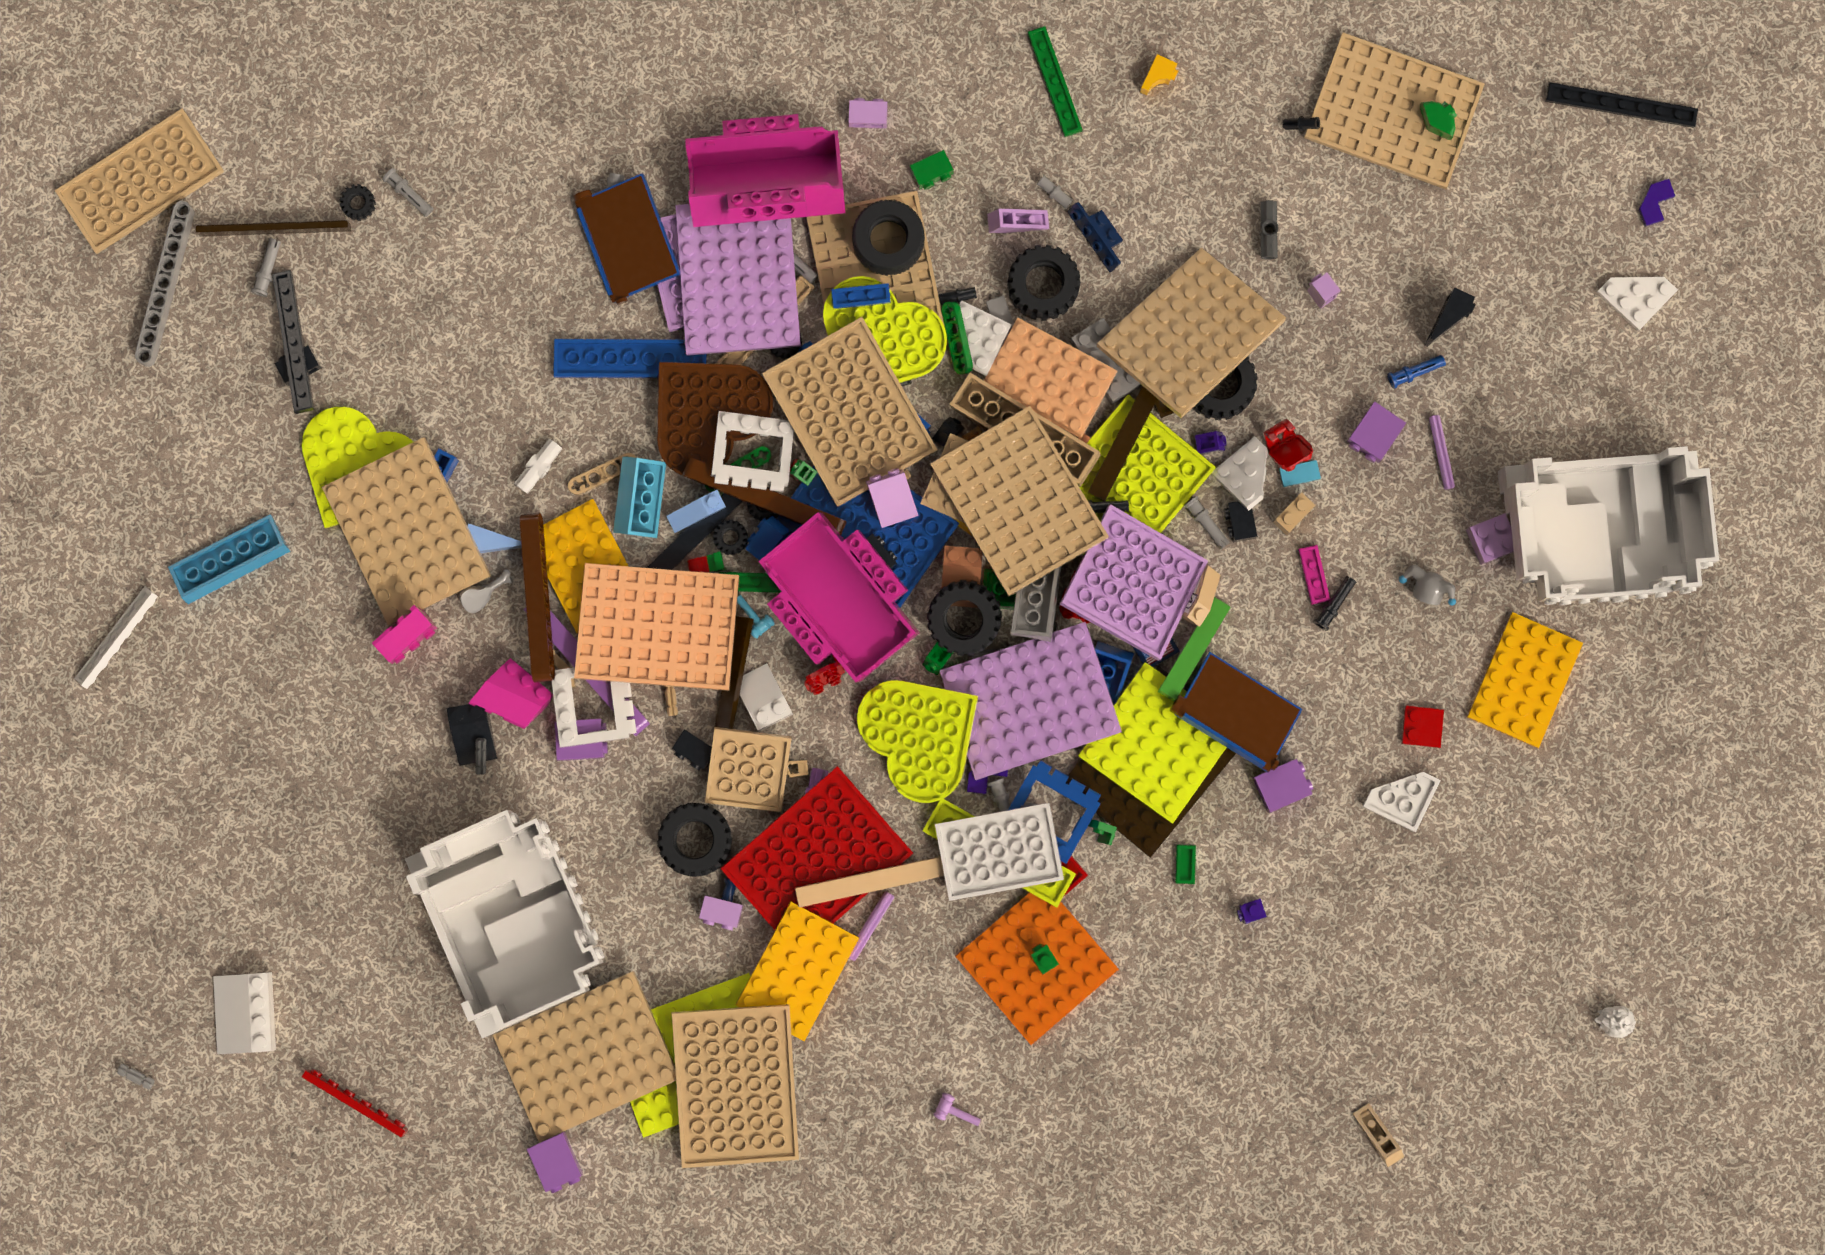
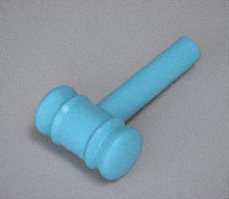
[737,595,775,639]

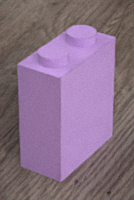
[866,468,918,528]

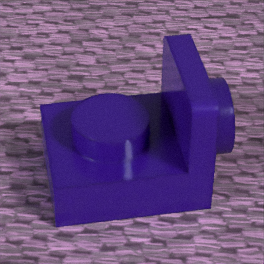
[1195,431,1227,454]
[1236,899,1267,924]

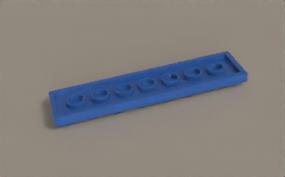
[554,339,707,378]

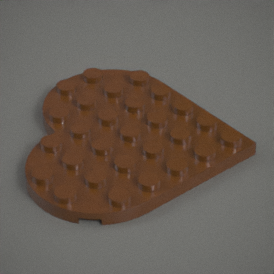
[657,362,773,477]

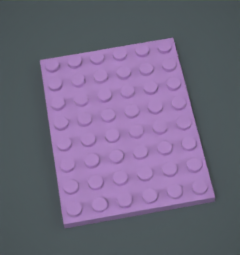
[676,204,801,355]
[940,622,1122,780]

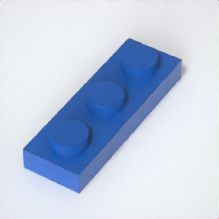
[831,283,891,309]

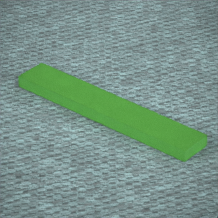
[1158,597,1231,702]

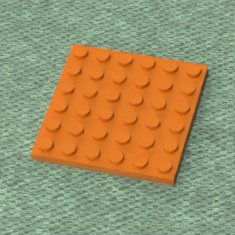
[955,892,1119,1045]

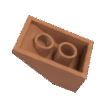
[941,546,983,608]

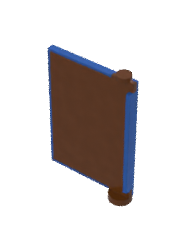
[573,173,681,305]
[1169,652,1302,773]

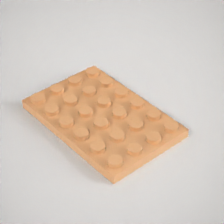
[984,318,1118,438]

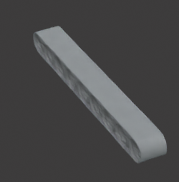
[135,201,195,367]

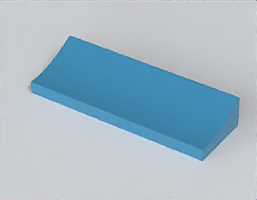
[168,514,291,604]

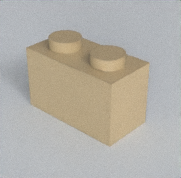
[1273,492,1316,535]

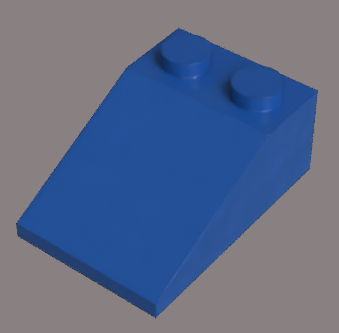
[1095,641,1134,705]

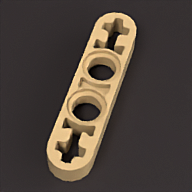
[568,453,636,495]

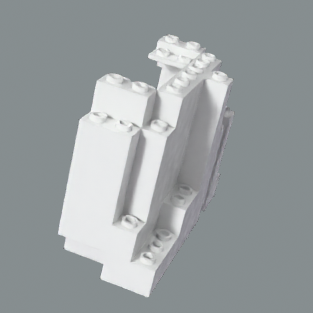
[1498,446,1719,605]
[405,810,605,1038]

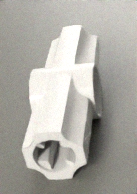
[514,439,562,494]

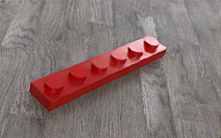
[302,1069,408,1137]

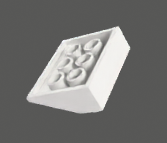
[213,972,276,1054]

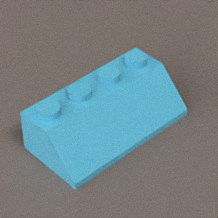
[613,457,666,538]

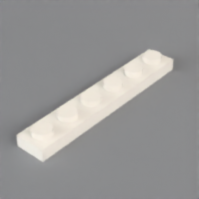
[74,586,158,689]

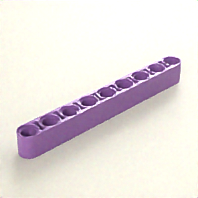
[524,607,650,736]

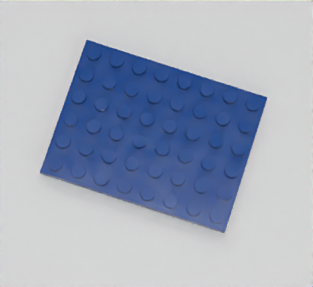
[776,466,959,608]

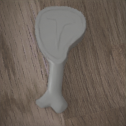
[459,570,513,613]

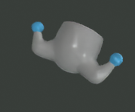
[1399,565,1456,606]

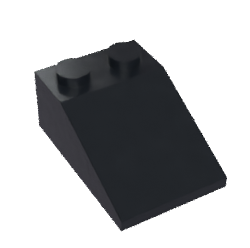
[1425,287,1476,347]
[446,704,497,766]

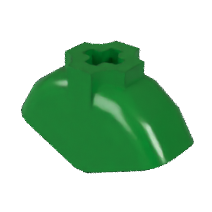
[1420,101,1457,140]

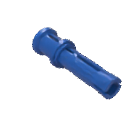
[1387,355,1446,389]

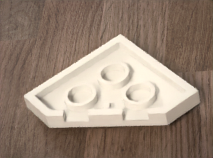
[1597,277,1678,331]
[953,300,1013,376]
[1212,436,1268,511]
[1363,772,1441,832]

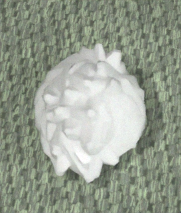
[1594,1006,1636,1038]

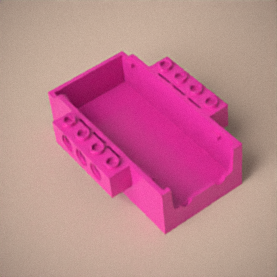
[685,114,845,227]
[758,512,920,683]

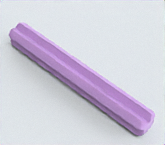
[1429,415,1455,490]
[849,891,894,961]

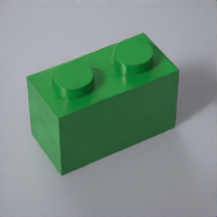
[910,150,954,190]

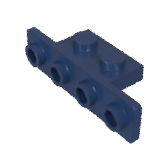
[1068,202,1123,272]

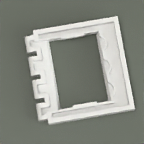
[711,411,794,492]
[552,667,637,748]

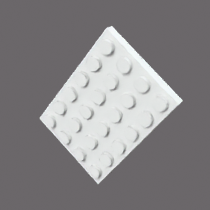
[935,803,1064,901]

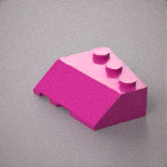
[372,605,437,664]
[469,658,553,729]

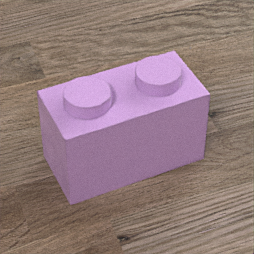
[849,98,887,128]
[1307,273,1341,309]
[699,896,743,930]

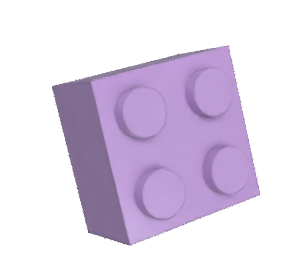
[1466,513,1514,565]

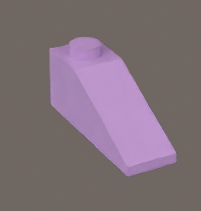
[987,209,1049,233]

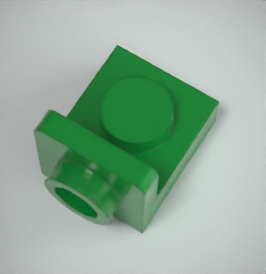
[922,642,954,675]
[1088,819,1117,845]
[1030,944,1059,975]

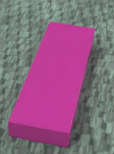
[1298,545,1330,605]

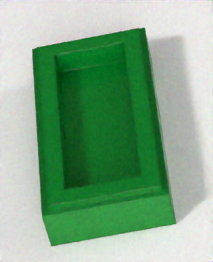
[1175,845,1196,884]

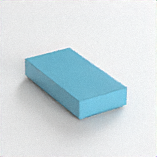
[1279,460,1321,487]

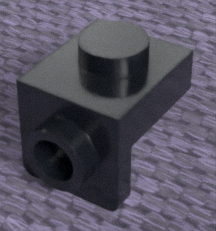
[932,417,964,447]

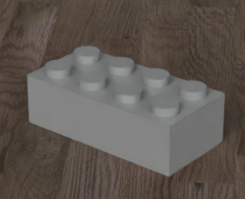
[1070,318,1142,405]

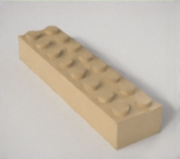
[950,373,1101,487]

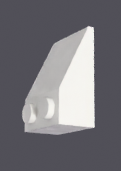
[740,663,793,732]

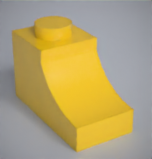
[1140,54,1179,95]

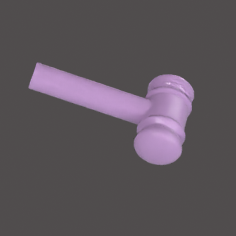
[933,1093,981,1126]

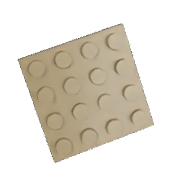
[705,727,791,812]

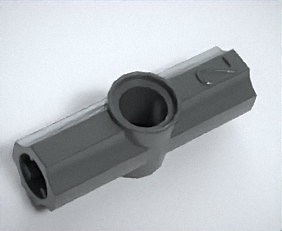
[1259,200,1279,260]

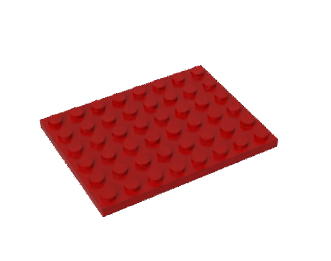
[720,766,913,930]

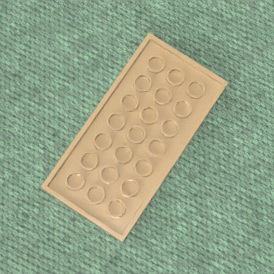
[55,108,225,254]

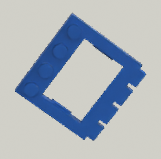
[1007,760,1101,864]

